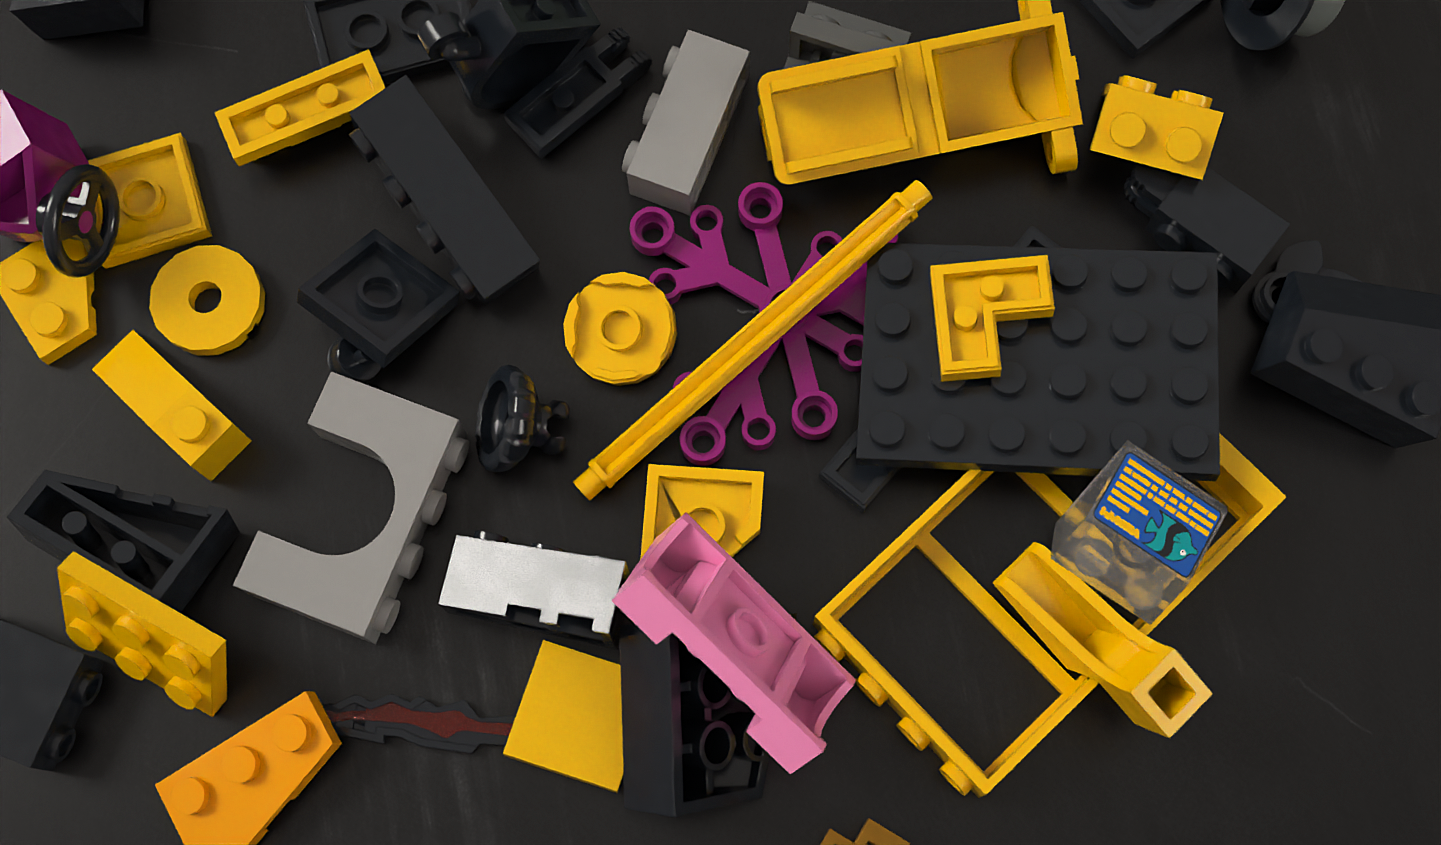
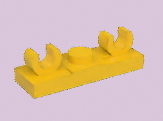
[214,49,386,167]

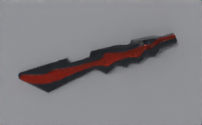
[322,694,516,754]

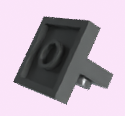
[784,1,911,69]

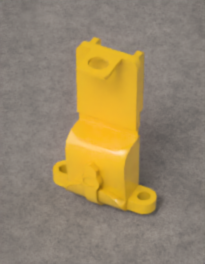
[757,0,1083,185]

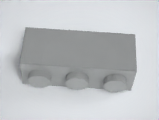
[622,30,750,216]

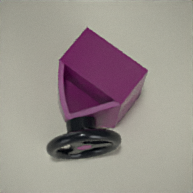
[0,89,120,278]

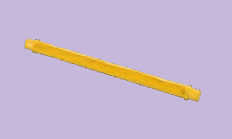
[573,180,932,501]

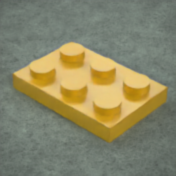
[57,551,227,717]

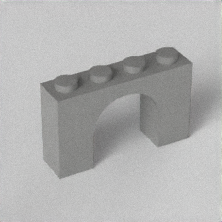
[233,372,469,644]

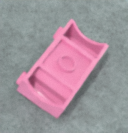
[612,513,856,774]

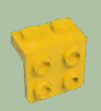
[1090,75,1224,180]

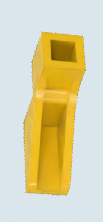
[992,542,1213,738]

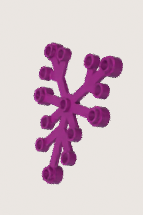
[630,182,898,466]

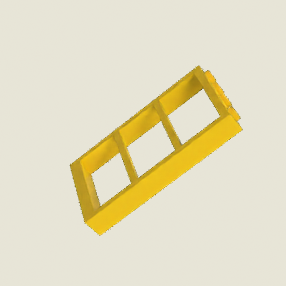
[812,433,1286,798]

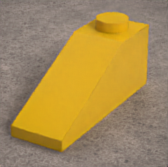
[92,330,252,481]

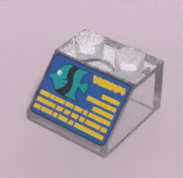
[1050,440,1227,625]

